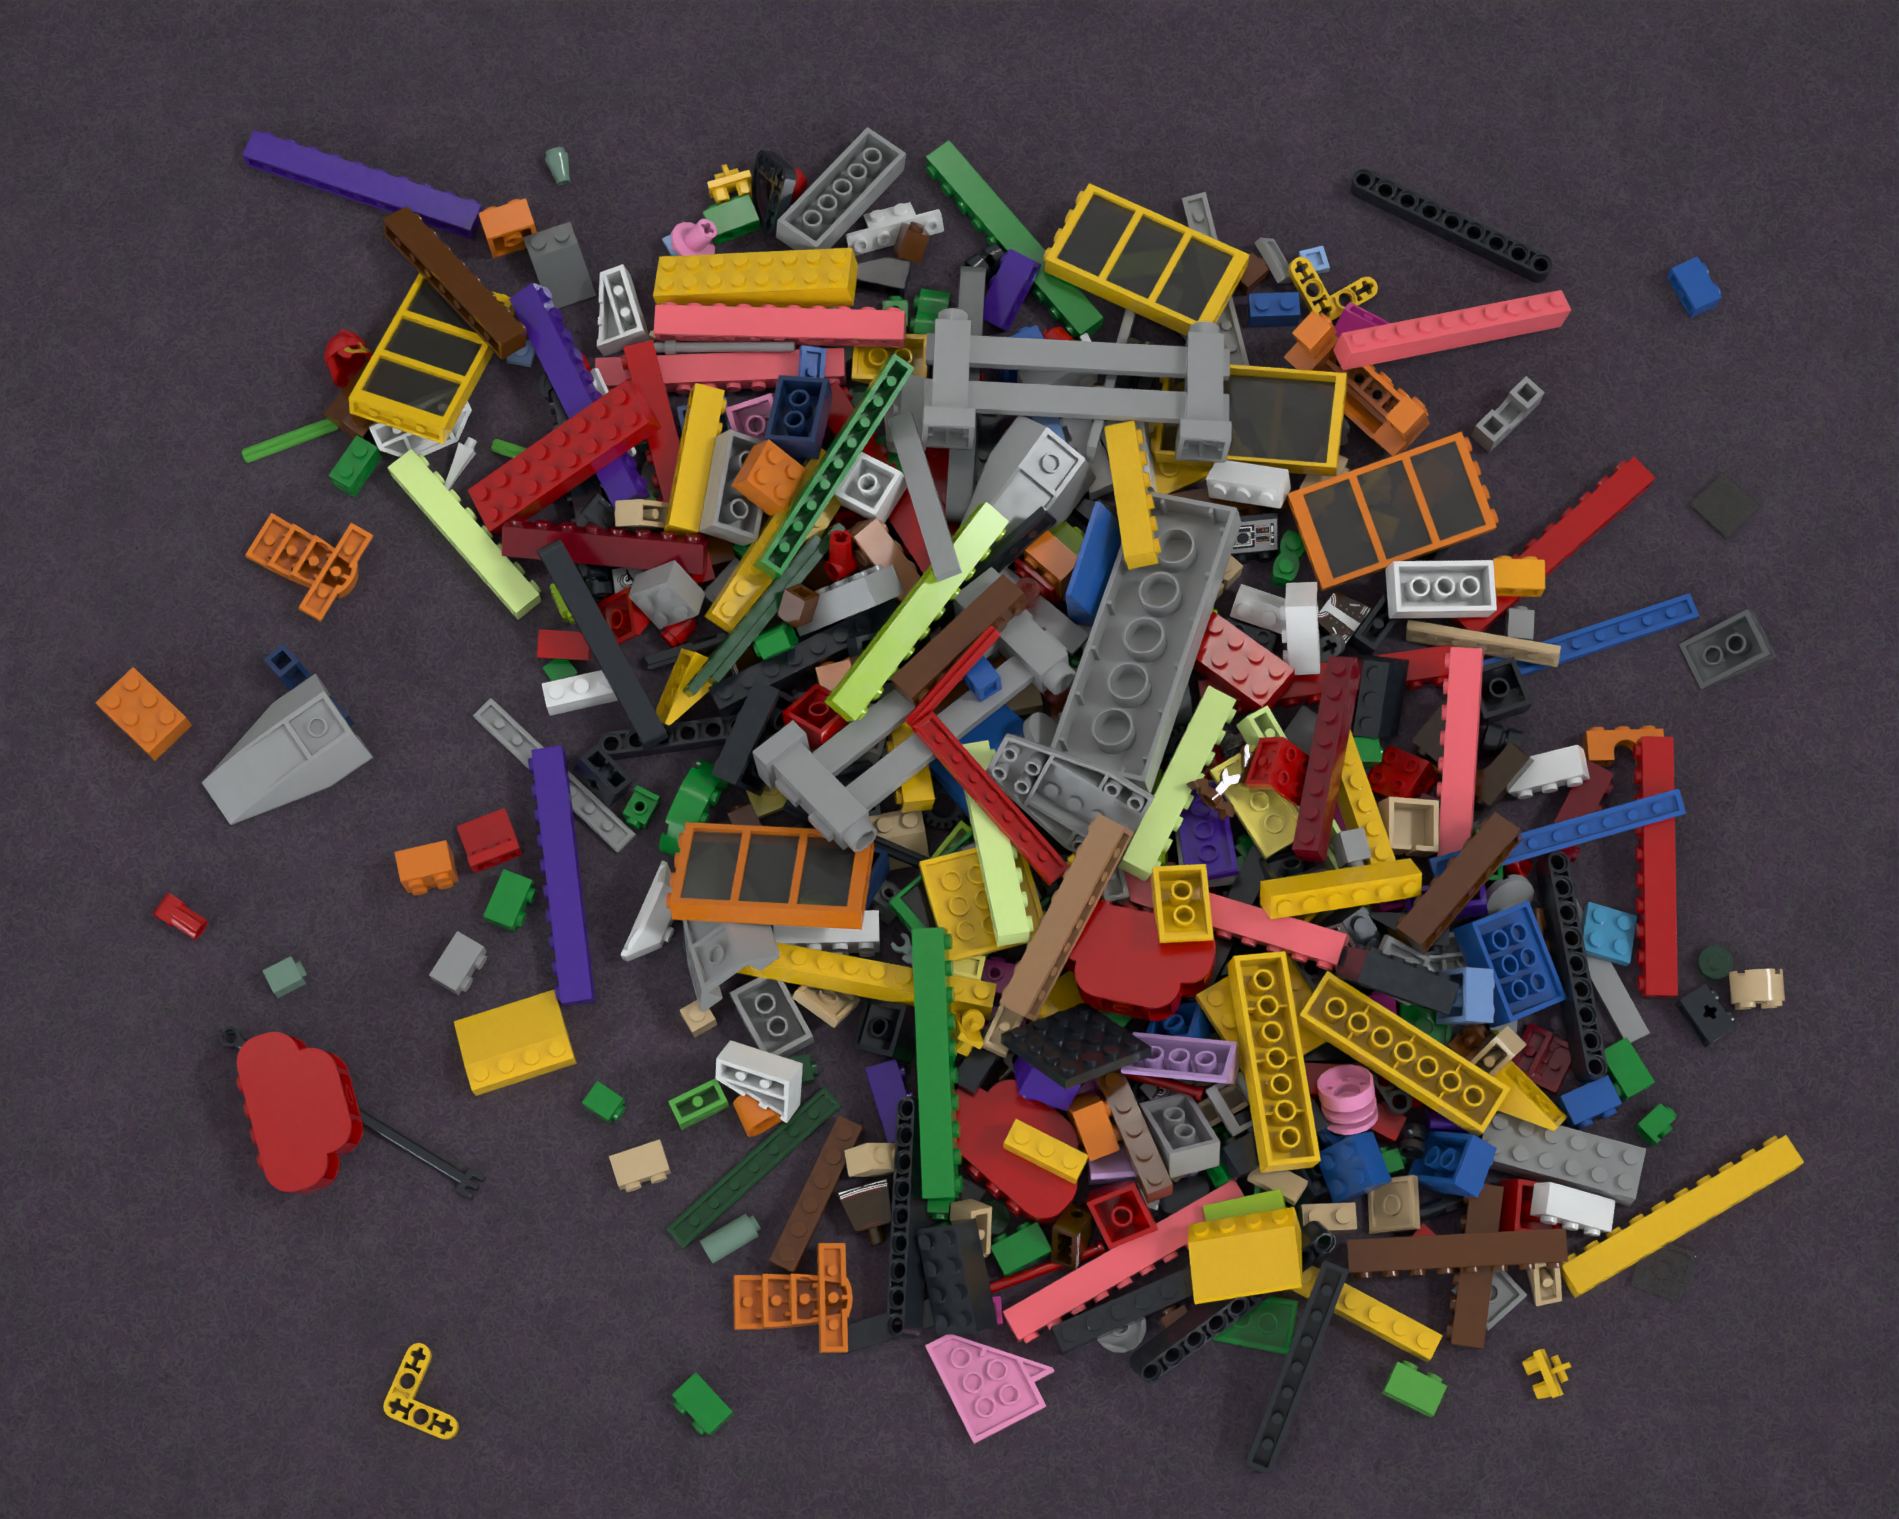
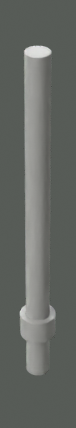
[654,340,795,355]

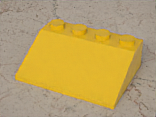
[454,990,577,1096]
[1188,1207,1302,1304]

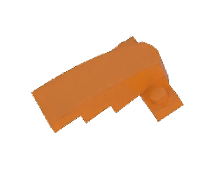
[245,513,373,622]
[733,1243,853,1353]

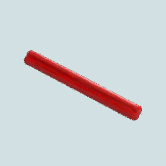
[905,625,1001,728]

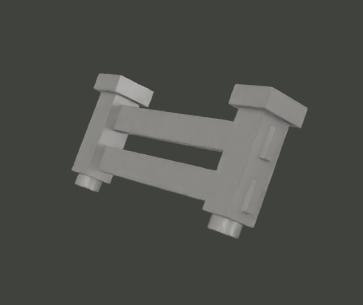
[922,308,1232,462]
[752,567,1076,852]

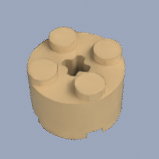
[1729,969,1785,1010]

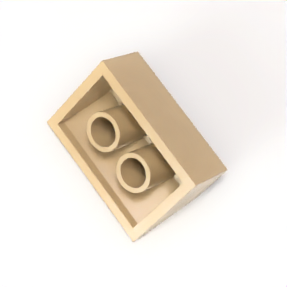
[869,810,930,870]

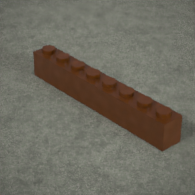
[383,206,527,360]
[1347,1228,1568,1278]

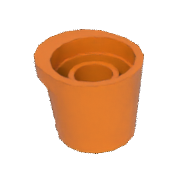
[733,1094,782,1137]

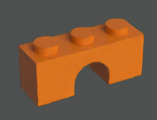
[1582,725,1664,766]

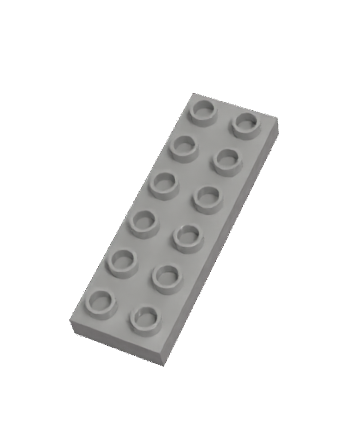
[1051,491,1241,794]

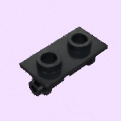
[1228,617,1277,653]

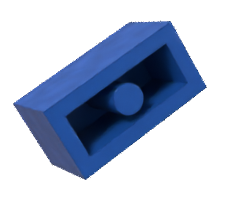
[1667,256,1722,318]
[1247,292,1300,328]
[1556,1075,1622,1130]

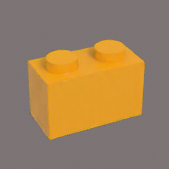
[1493,556,1545,597]

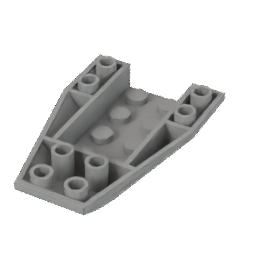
[959,415,1096,574]
[202,674,373,825]
[986,734,1155,854]
[682,844,780,1012]

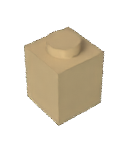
[680,1000,717,1038]

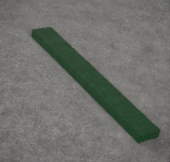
[707,523,846,685]
[682,535,823,698]
[666,1087,842,1249]

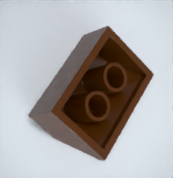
[322,359,409,441]

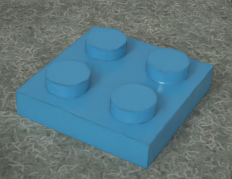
[1581,902,1637,966]

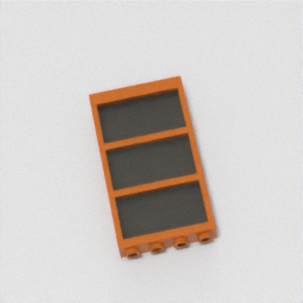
[1286,432,1499,592]
[666,822,874,930]

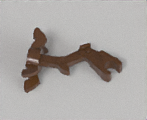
[1186,744,1257,820]

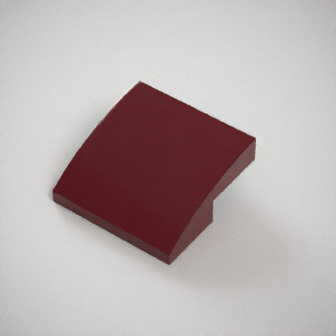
[1512,1023,1572,1096]

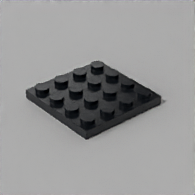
[1001,1003,1152,1090]

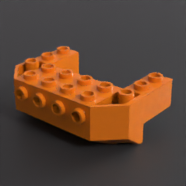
[1284,311,1430,456]

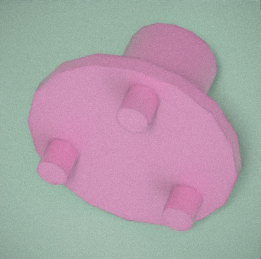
[671,219,717,256]

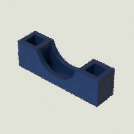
[263,643,354,727]

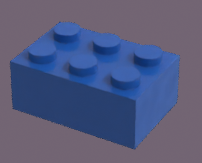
[1408,1131,1497,1198]

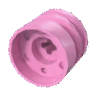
[1317,1064,1378,1135]

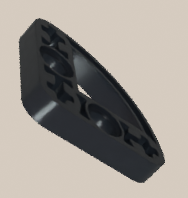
[752,150,796,236]

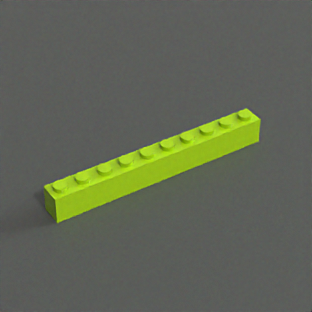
[824,502,1009,722]

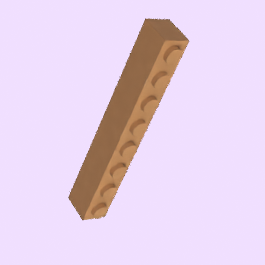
[999,813,1134,1021]

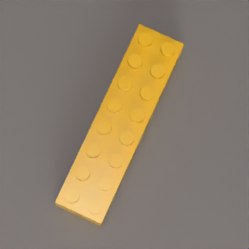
[653,248,858,308]
[704,448,841,642]
[1227,951,1321,1173]
[1297,971,1511,1137]

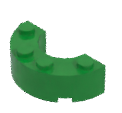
[659,759,731,858]

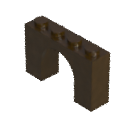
[1412,699,1535,808]

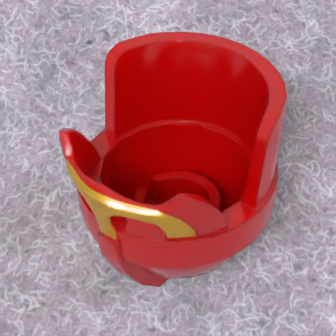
[324,329,373,388]

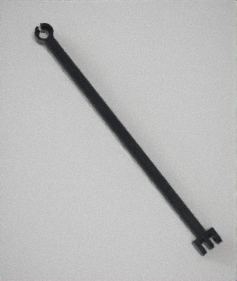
[219,1026,486,1200]

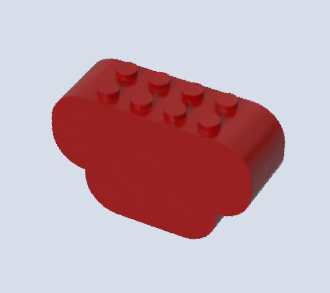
[1064,899,1216,1022]
[236,1032,363,1194]
[955,1080,1078,1225]

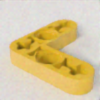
[1288,257,1378,321]
[383,1343,459,1440]

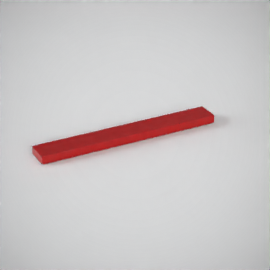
[912,711,1069,886]

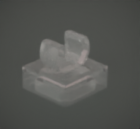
[1219,729,1246,761]

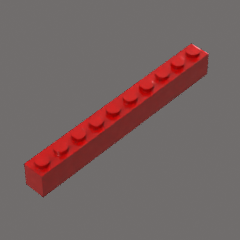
[620,340,715,587]
[827,381,931,574]
[1450,457,1655,632]
[1196,645,1450,715]
[1633,736,1678,998]

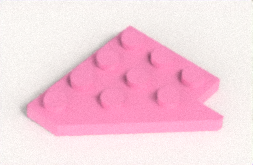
[925,1334,1054,1444]

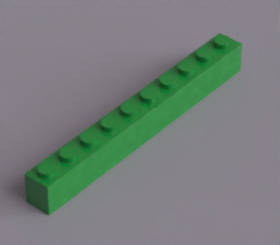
[925,141,1103,341]
[753,353,915,579]
[912,927,963,1199]

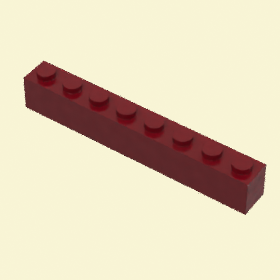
[502,517,708,575]
[1292,656,1361,863]

